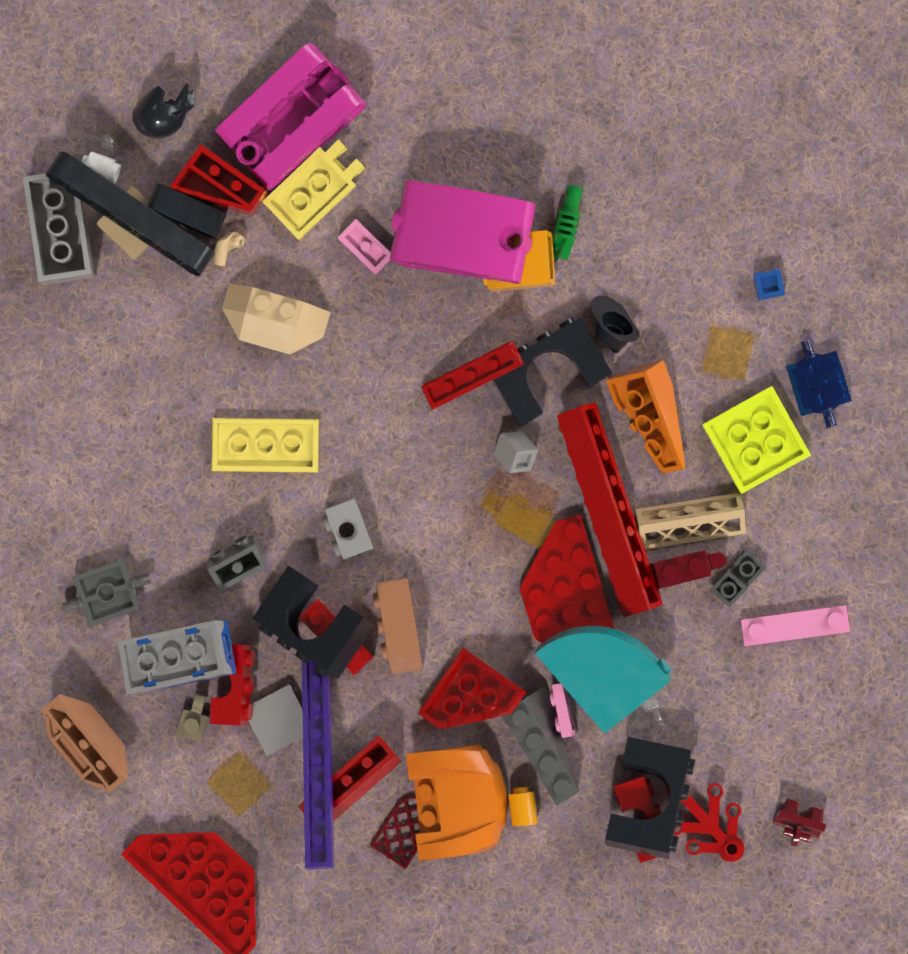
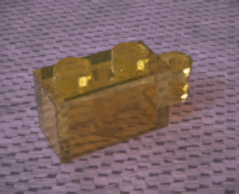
[481,491,556,549]

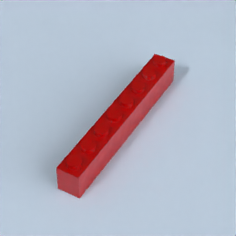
[556,402,663,618]

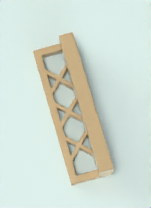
[635,493,746,550]

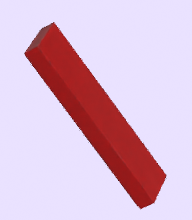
[421,341,524,410]

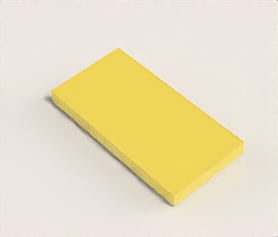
[212,418,319,473]

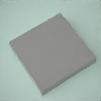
[249,684,303,756]

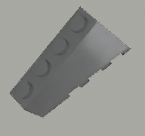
[503,685,579,806]

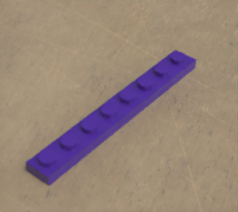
[302,661,334,870]

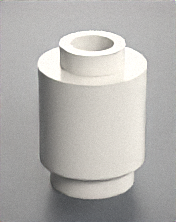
[81,152,121,184]

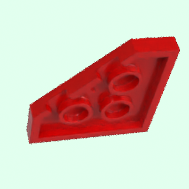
[418,648,526,730]

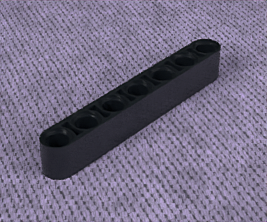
[46,151,214,276]

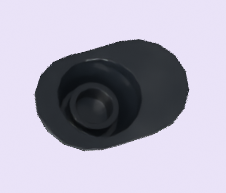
[590,295,640,353]

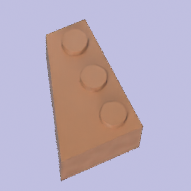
[372,578,423,675]

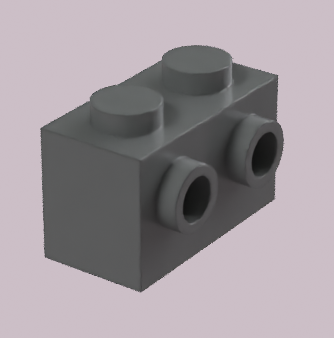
[207,534,267,592]

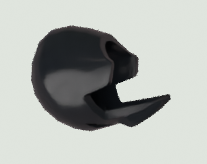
[132,83,195,139]

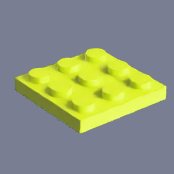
[702,386,811,494]

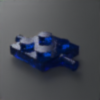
[785,339,852,429]

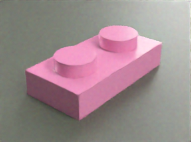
[338,219,391,276]
[550,683,577,738]

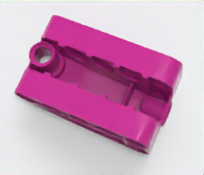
[215,43,368,191]
[390,180,536,284]

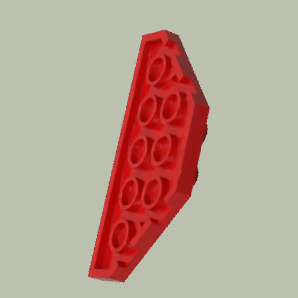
[519,514,615,643]
[121,832,257,954]

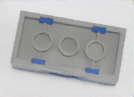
[118,620,237,694]

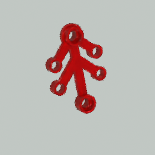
[666,783,745,862]

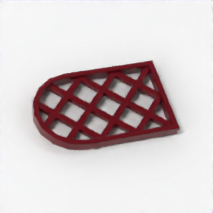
[370,796,419,869]

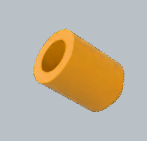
[508,786,538,826]

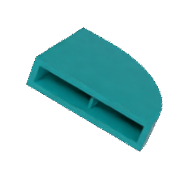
[535,626,672,734]

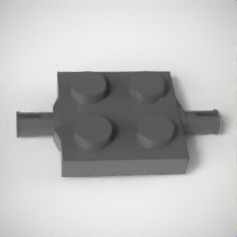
[62,559,151,627]

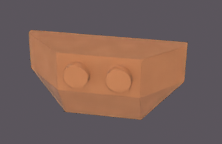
[42,694,128,793]

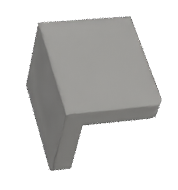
[493,431,538,473]

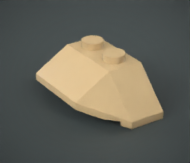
[222,283,331,355]

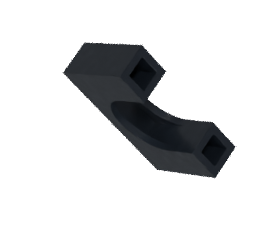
[493,317,612,428]
[252,565,375,679]
[605,737,696,859]

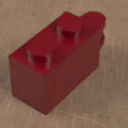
[651,550,727,589]

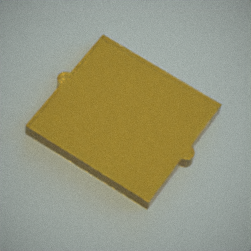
[702,326,754,381]
[208,753,271,817]

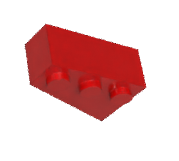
[170,144,268,216]

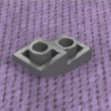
[710,548,767,607]

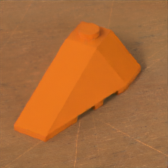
[605,360,686,473]

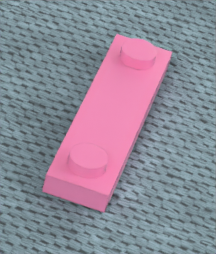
[740,605,850,646]

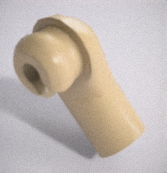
[212,232,245,266]

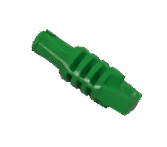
[552,185,584,260]

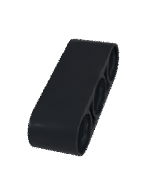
[147,183,227,239]

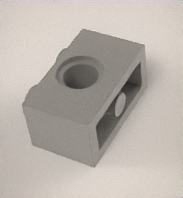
[322,498,374,560]

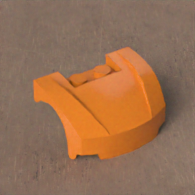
[406,744,507,861]

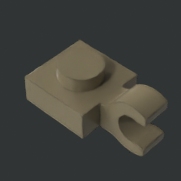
[175,693,210,742]

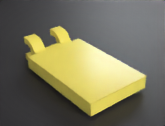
[262,139,365,241]

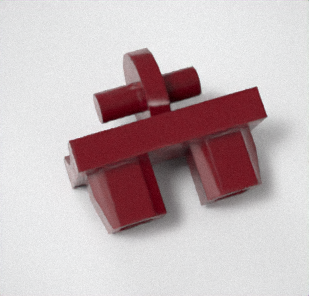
[773,799,826,847]

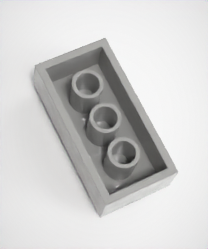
[23,173,95,286]

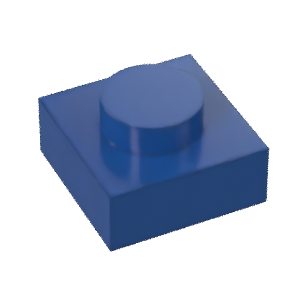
[753,269,785,301]

